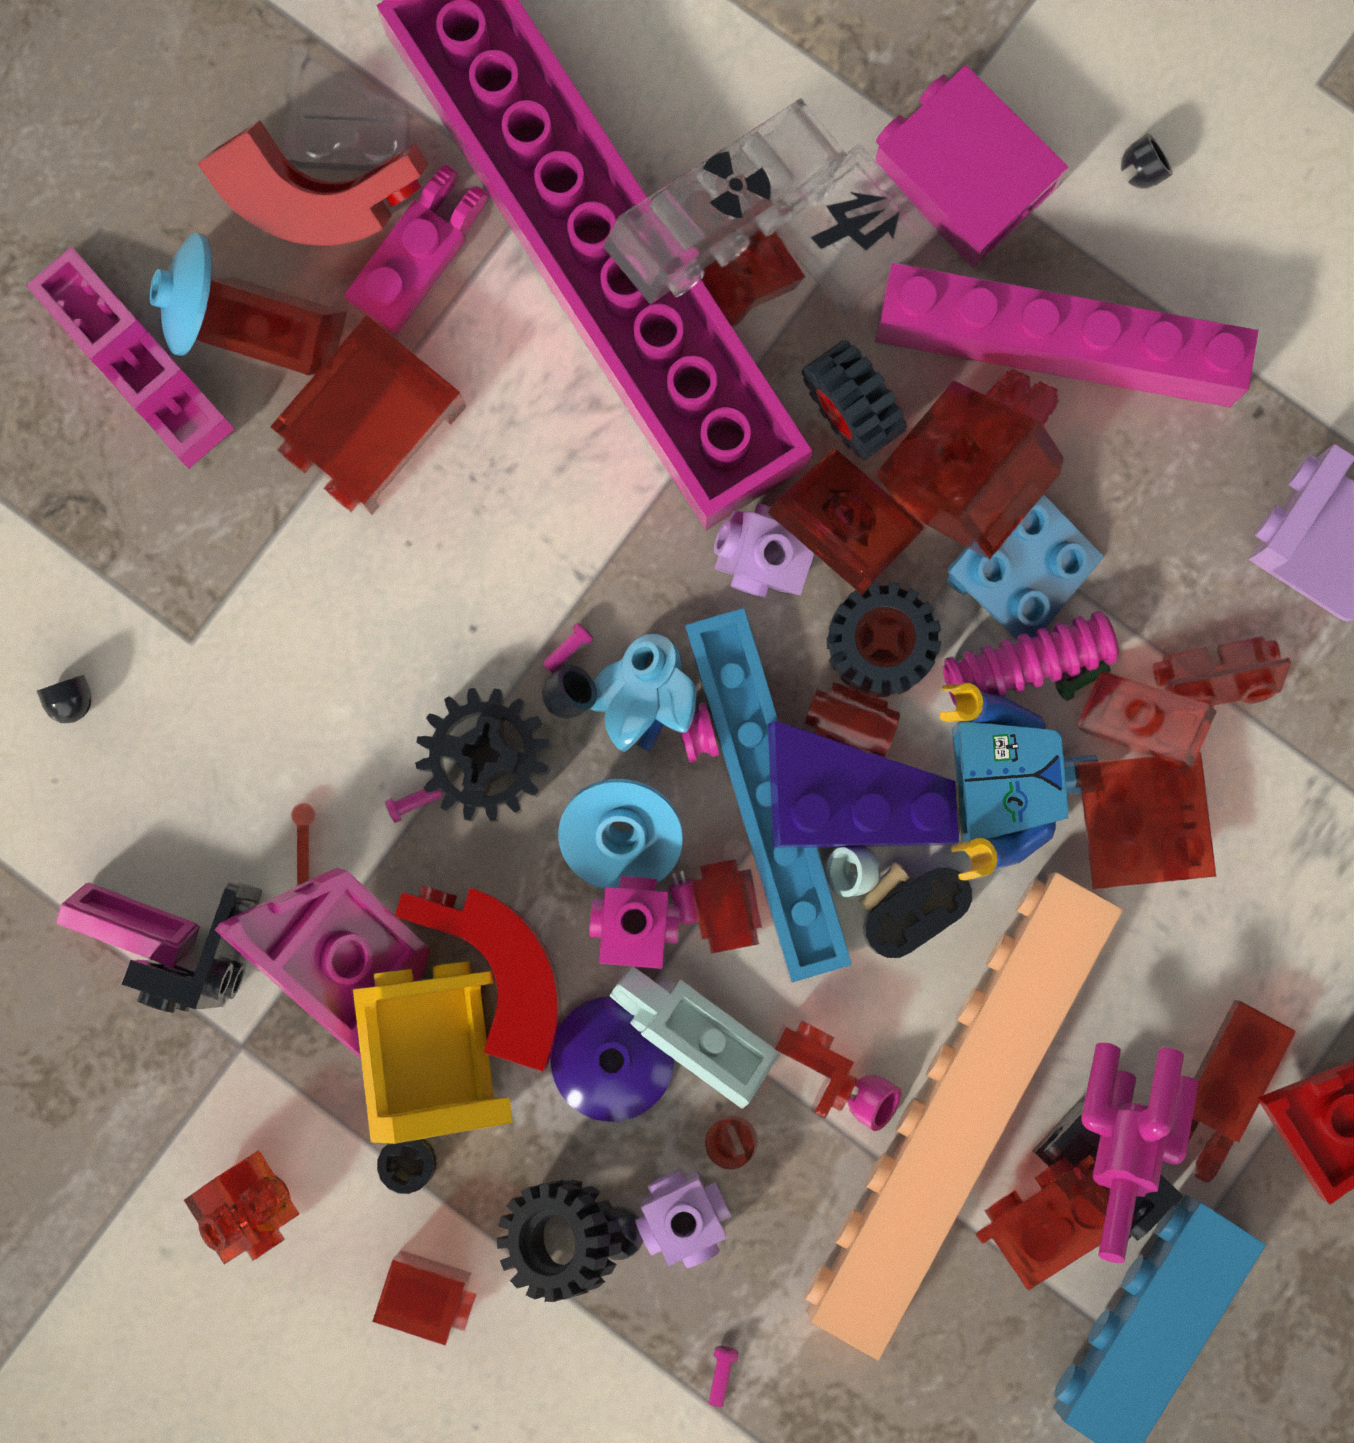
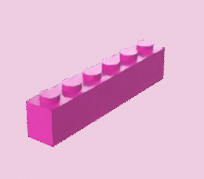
[875,263,1259,407]

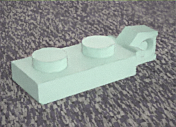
[610,966,780,1109]

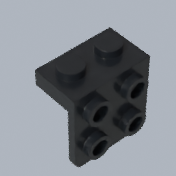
[122,882,262,1013]

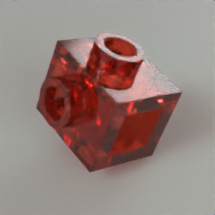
[184,1150,299,1265]

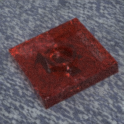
[768,448,926,595]

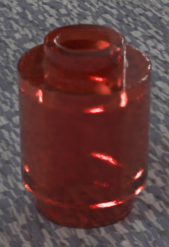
[804,681,900,757]
[690,859,763,954]

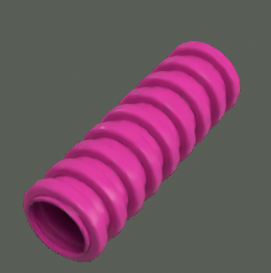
[942,610,1119,706]

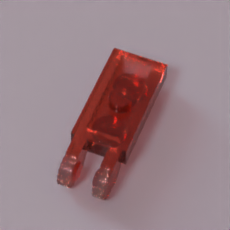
[1188,1000,1295,1183]

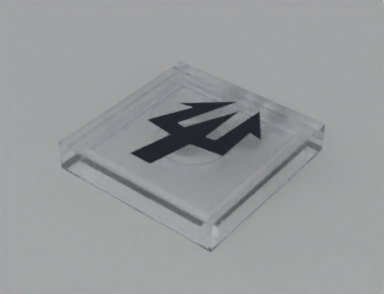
[767,143,938,314]

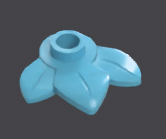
[590,633,696,752]

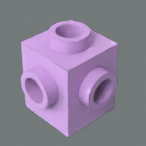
[714,504,820,598]
[635,1169,732,1268]

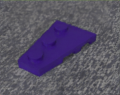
[768,720,959,848]

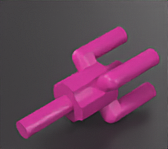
[1082,1043,1198,1263]

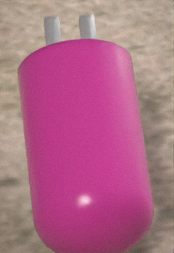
[669,871,702,925]

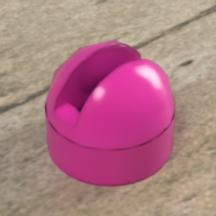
[847,1075,902,1131]

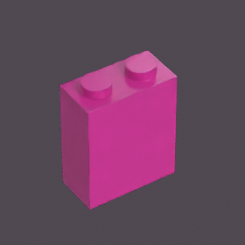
[873,65,1069,268]

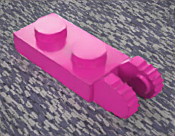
[344,164,488,335]

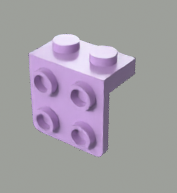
[1248,444,1354,622]

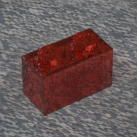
[196,278,347,375]

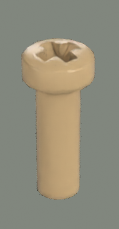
[859,861,911,912]

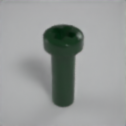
[1055,660,1111,701]

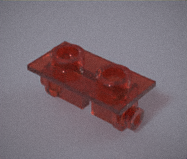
[1153,636,1291,716]

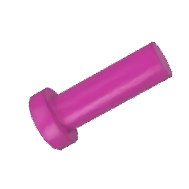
[542,623,593,674]
[385,789,442,823]
[708,1346,739,1407]

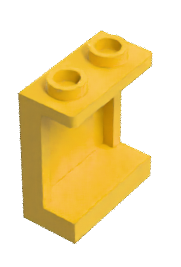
[353,961,513,1144]

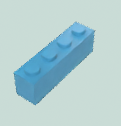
[1053,1194,1266,1443]

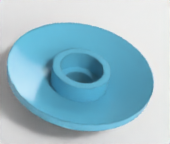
[150,232,212,356]
[558,779,683,890]

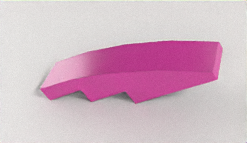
[25,246,234,469]

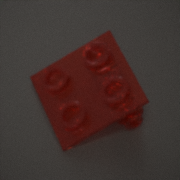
[1078,752,1216,889]

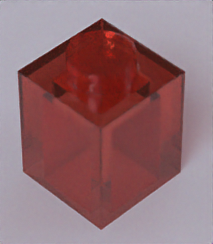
[372,1250,477,1346]

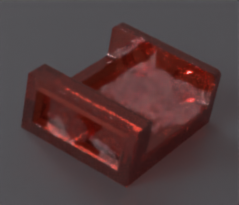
[270,315,466,515]

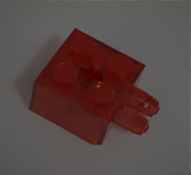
[876,369,1064,560]

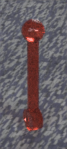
[291,803,315,886]

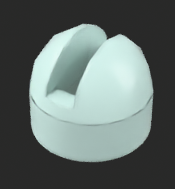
[826,846,880,897]

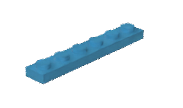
[685,608,852,983]

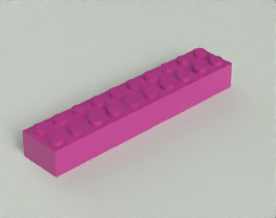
[376,0,812,531]

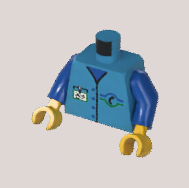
[940,683,1101,881]

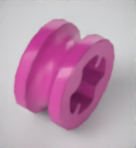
[680,703,719,763]

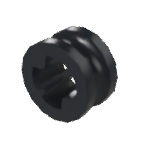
[377,1139,437,1194]

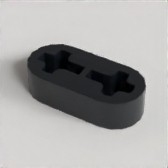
[863,867,972,958]

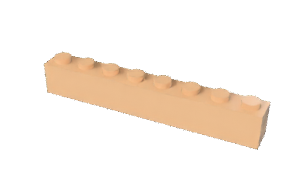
[804,872,1123,1361]

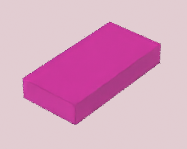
[56,882,200,968]

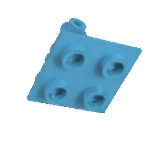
[946,477,1104,640]

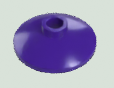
[550,996,674,1122]

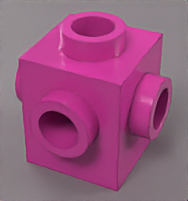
[589,876,680,969]

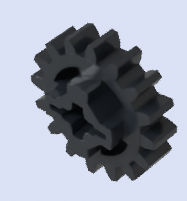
[415,688,551,823]

